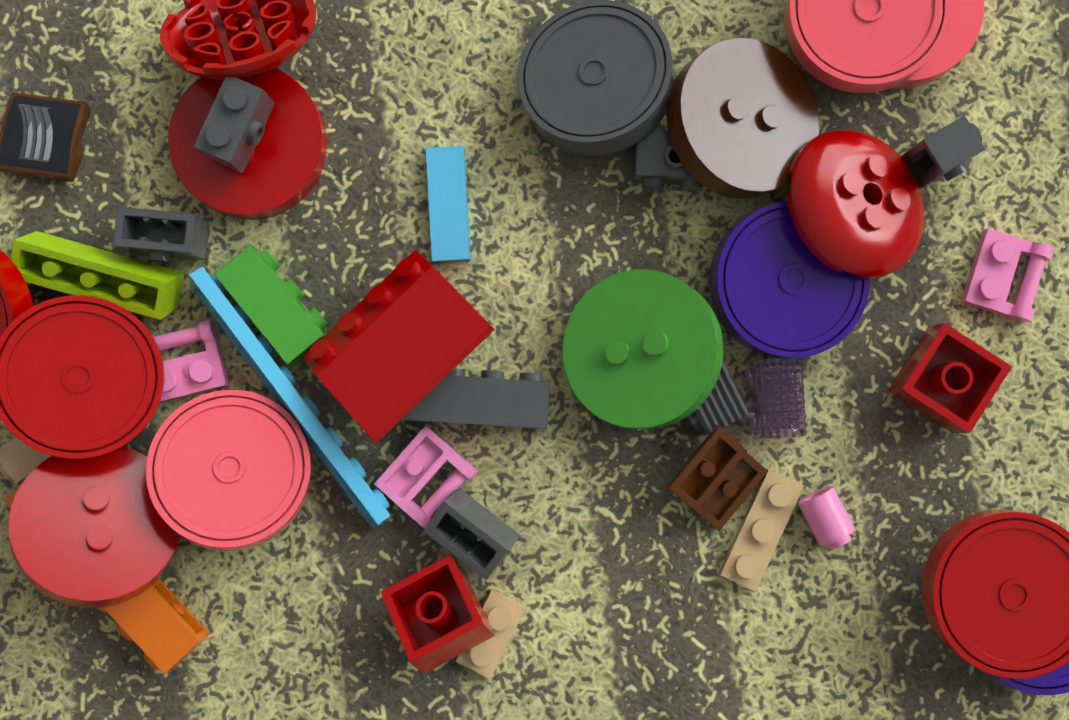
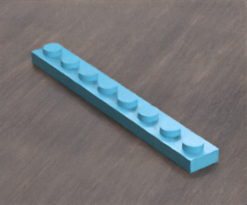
[189,267,391,529]

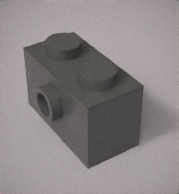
[193,77,275,174]
[901,115,986,189]
[633,130,703,192]
[112,207,209,263]
[423,488,521,580]

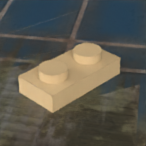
[456,589,526,679]

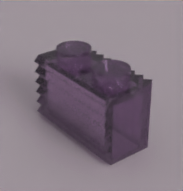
[743,358,807,439]

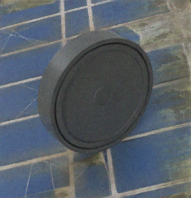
[517,0,675,156]

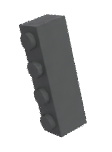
[401,368,550,429]

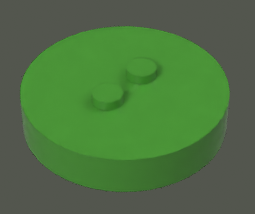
[563,269,723,429]

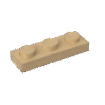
[718,469,804,592]

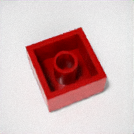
[888,323,1013,433]
[381,554,495,674]

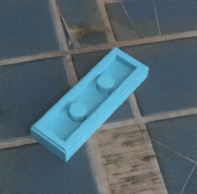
[426,146,471,263]

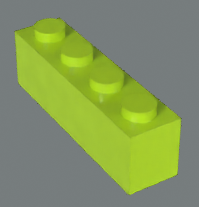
[11,231,185,320]

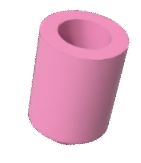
[798,486,855,549]

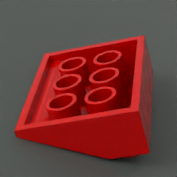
[302,249,495,443]

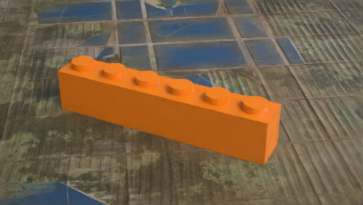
[4,486,210,674]

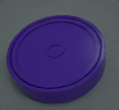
[709,201,870,358]

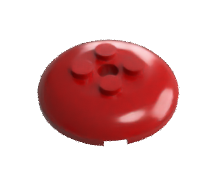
[160,0,316,80]
[787,129,925,279]

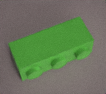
[214,244,329,366]

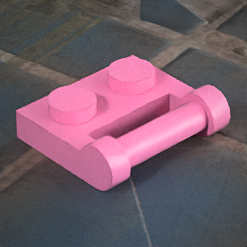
[961,228,1054,323]
[153,319,230,403]
[374,425,479,529]

